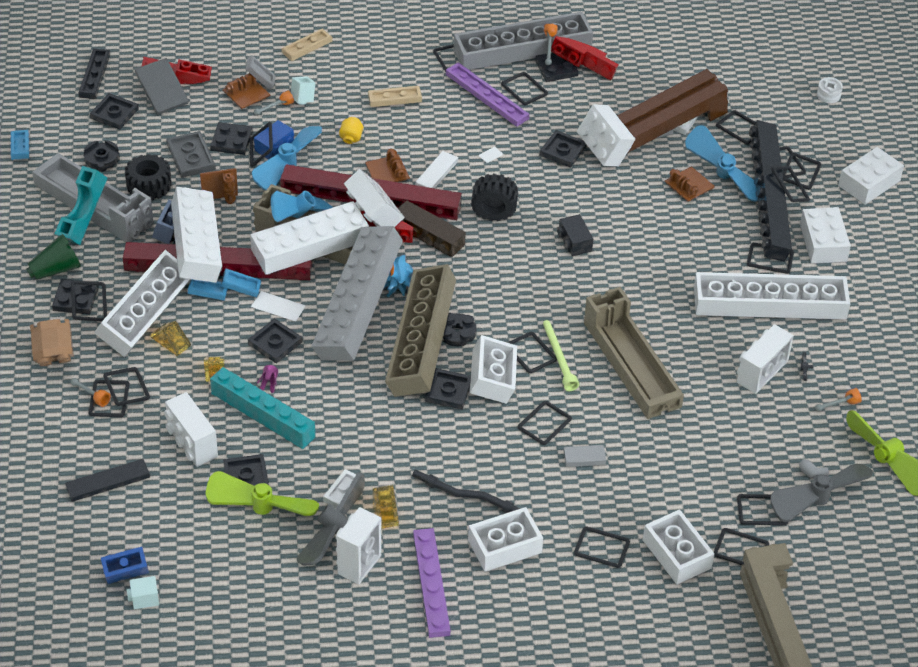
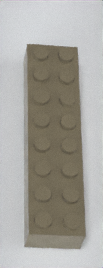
[385,264,456,397]

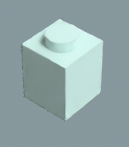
[291,76,316,105]
[127,576,159,609]

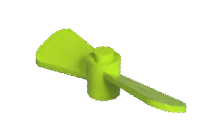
[846,410,918,496]
[206,471,319,516]

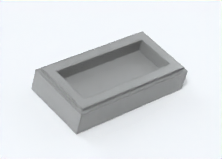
[245,55,276,90]
[564,445,606,467]

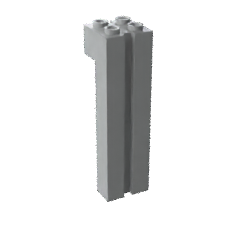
[32,153,154,242]

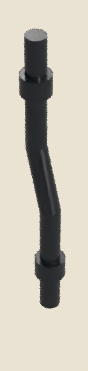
[412,469,521,513]

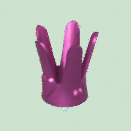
[257,365,278,393]

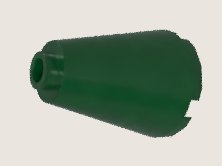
[26,234,81,280]

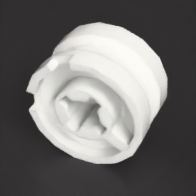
[817,77,843,103]

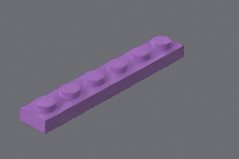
[446,62,529,127]
[413,528,451,638]

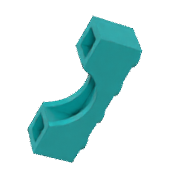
[54,166,108,245]

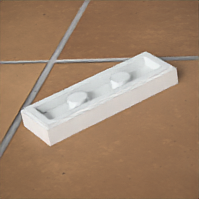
[415,151,458,188]

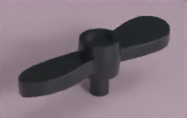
[801,352,813,381]

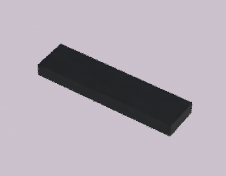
[78,48,110,99]
[65,459,150,502]

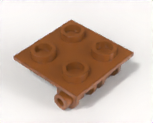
[222,73,271,109]
[365,148,410,182]
[664,166,715,202]
[200,168,238,204]

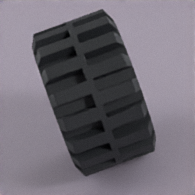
[125,154,172,201]
[471,173,518,221]

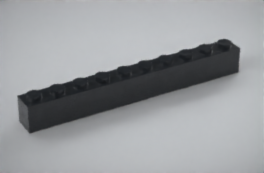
[749,120,792,262]

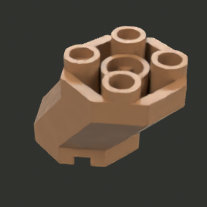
[30,319,74,366]

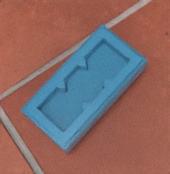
[11,130,29,160]
[221,269,261,298]
[188,279,228,301]

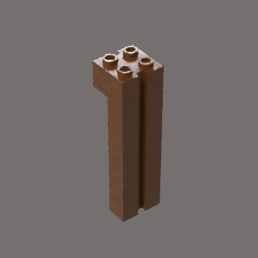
[617,69,728,153]

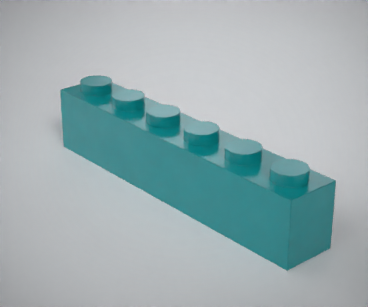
[210,367,316,449]

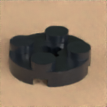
[83,140,120,172]
[443,313,477,347]

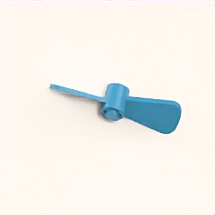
[685,125,758,202]
[252,126,322,191]
[271,191,333,222]

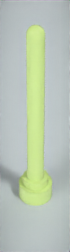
[543,320,579,391]

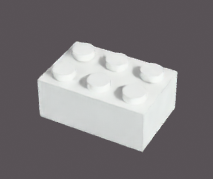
[577,104,636,166]
[838,147,904,205]
[344,169,405,227]
[800,207,851,264]
[737,324,794,394]
[470,335,517,404]
[164,392,218,467]
[336,507,381,585]
[468,507,543,572]
[643,509,714,585]

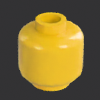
[339,117,364,144]

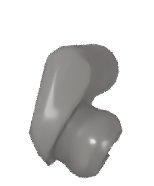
[799,459,829,478]

